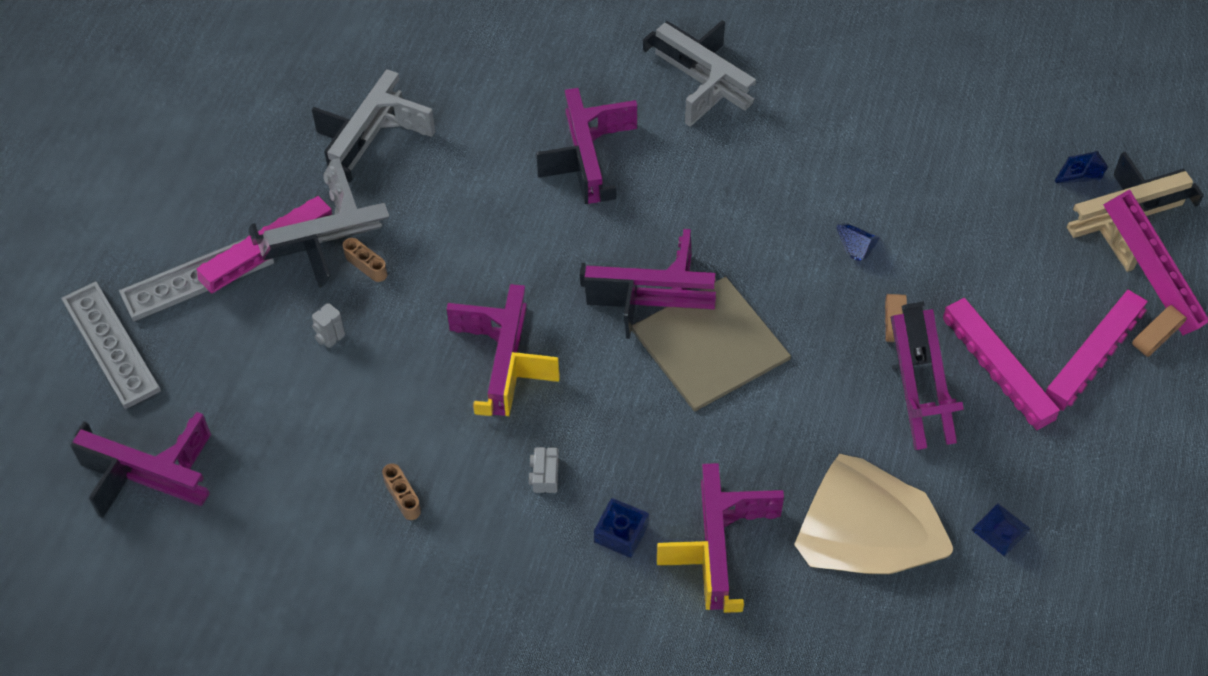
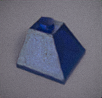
[1054,151,1108,183]
[837,223,879,261]
[972,503,1031,557]

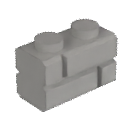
[312,303,345,348]
[529,447,559,493]

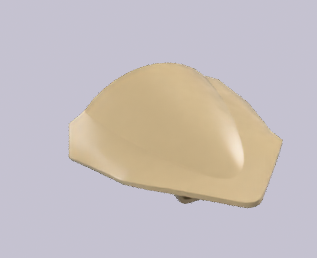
[794,454,953,575]

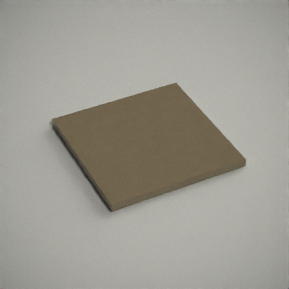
[632,277,791,412]

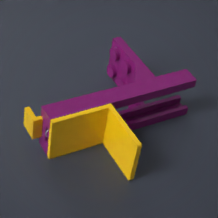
[447,284,560,416]
[657,463,784,613]

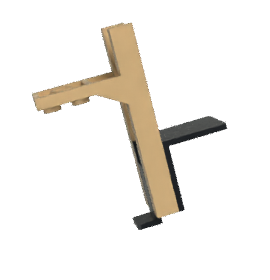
[1067,152,1204,272]

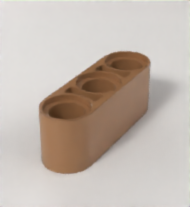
[343,238,388,282]
[885,294,907,342]
[1132,305,1187,357]
[382,464,421,520]

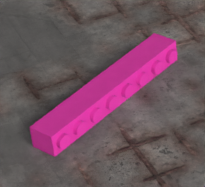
[1103,189,1208,336]
[196,196,332,294]
[1045,290,1148,411]
[943,298,1060,430]

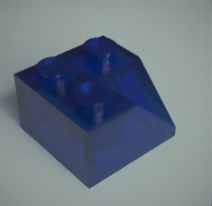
[594,498,649,558]

